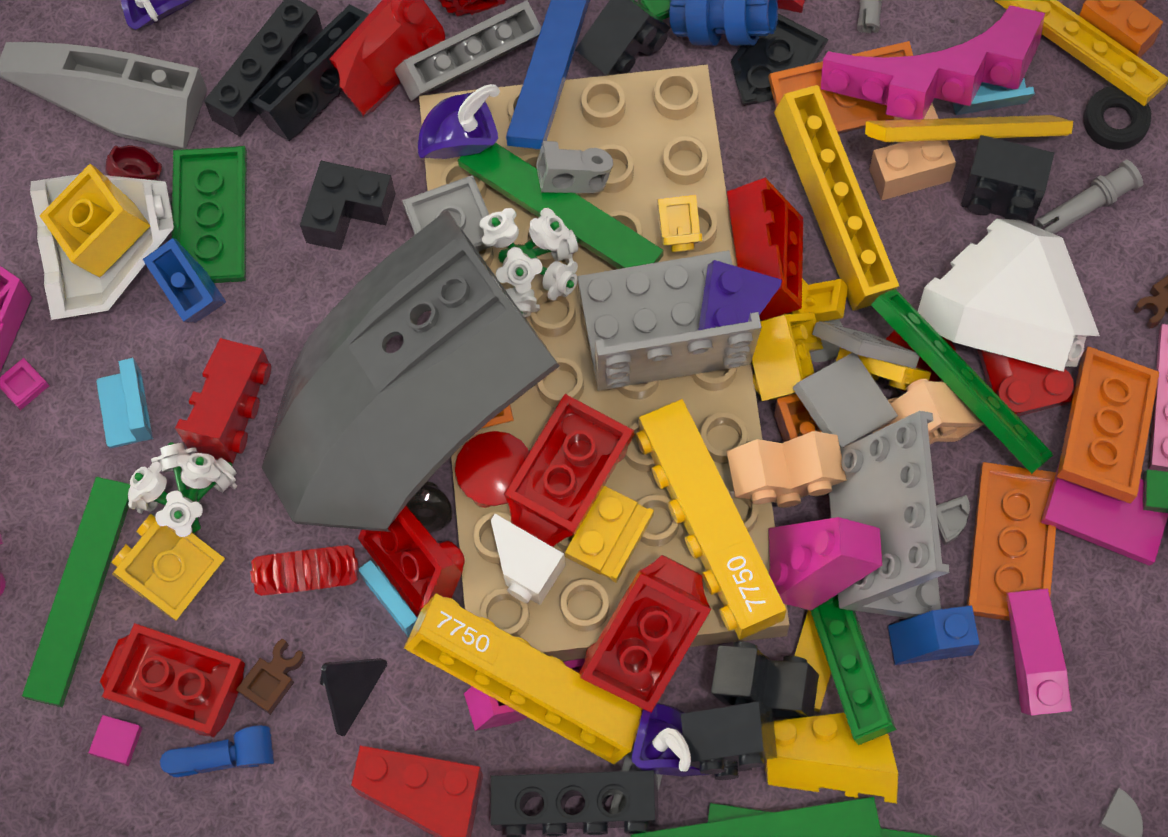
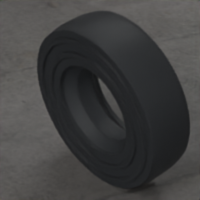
[1084,86,1151,150]

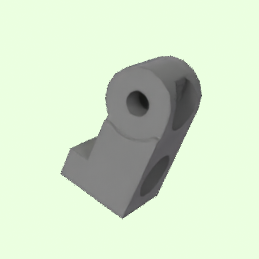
[536,141,613,193]

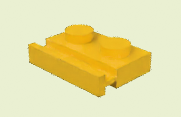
[836,347,931,390]
[565,486,654,583]

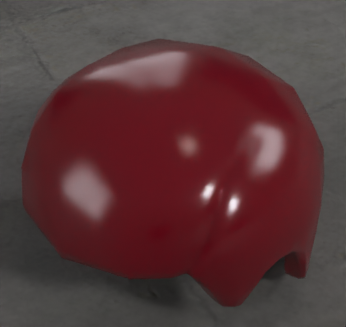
[105,145,162,181]

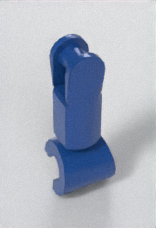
[160,725,274,778]

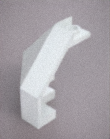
[30,174,174,320]
[918,219,1100,372]

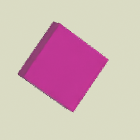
[0,358,49,411]
[88,715,143,766]

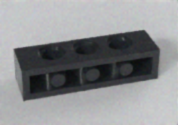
[204,0,323,137]
[249,4,369,141]
[491,770,659,837]

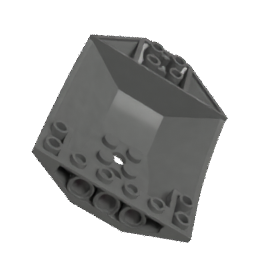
[262,210,560,532]

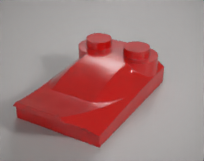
[329,0,445,116]
[977,349,1074,416]
[504,394,635,547]
[358,505,465,618]
[579,555,711,713]
[100,623,245,738]

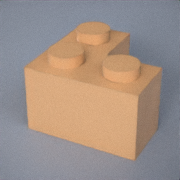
[869,103,956,201]
[873,379,984,444]
[727,431,847,508]

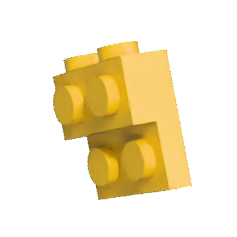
[111,513,225,621]

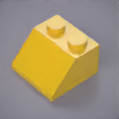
[39,164,150,277]

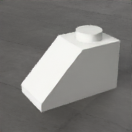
[491,514,565,605]

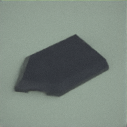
[731,13,828,106]

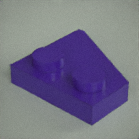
[698,260,782,330]

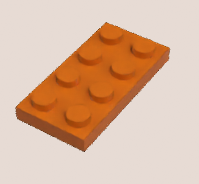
[768,41,913,146]
[1057,346,1159,504]
[967,462,1057,621]

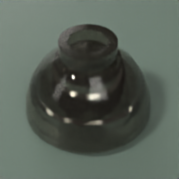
[406,481,452,533]

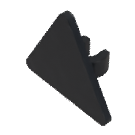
[320,658,387,736]

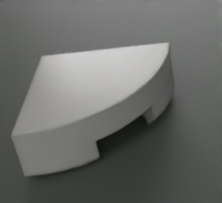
[936,495,970,545]
[1099,788,1143,837]

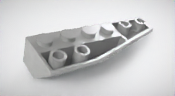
[0,42,207,150]

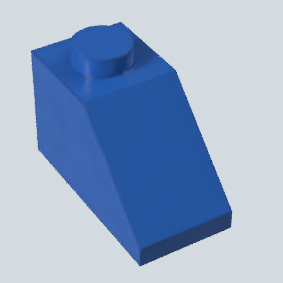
[142,238,226,323]
[888,605,980,665]

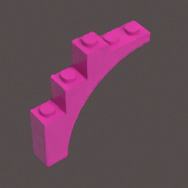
[821,5,1045,120]

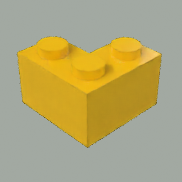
[752,312,823,401]

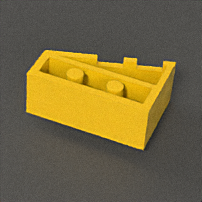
[764,713,898,804]

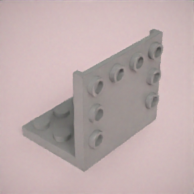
[577,250,762,391]
[829,411,950,618]

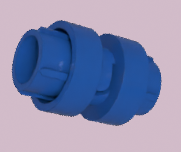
[670,0,778,46]

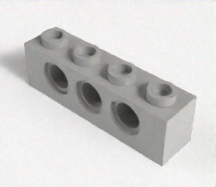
[394,0,541,101]

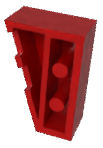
[727,177,803,321]
[175,338,271,464]
[351,745,483,837]

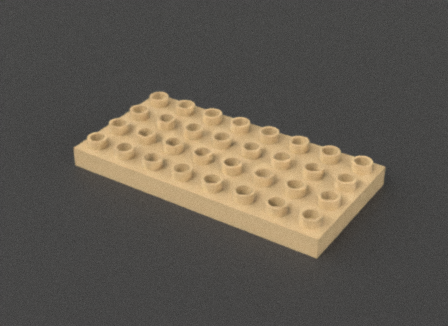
[419,65,790,661]

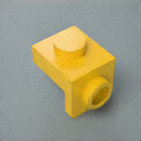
[657,195,702,252]
[792,278,848,322]

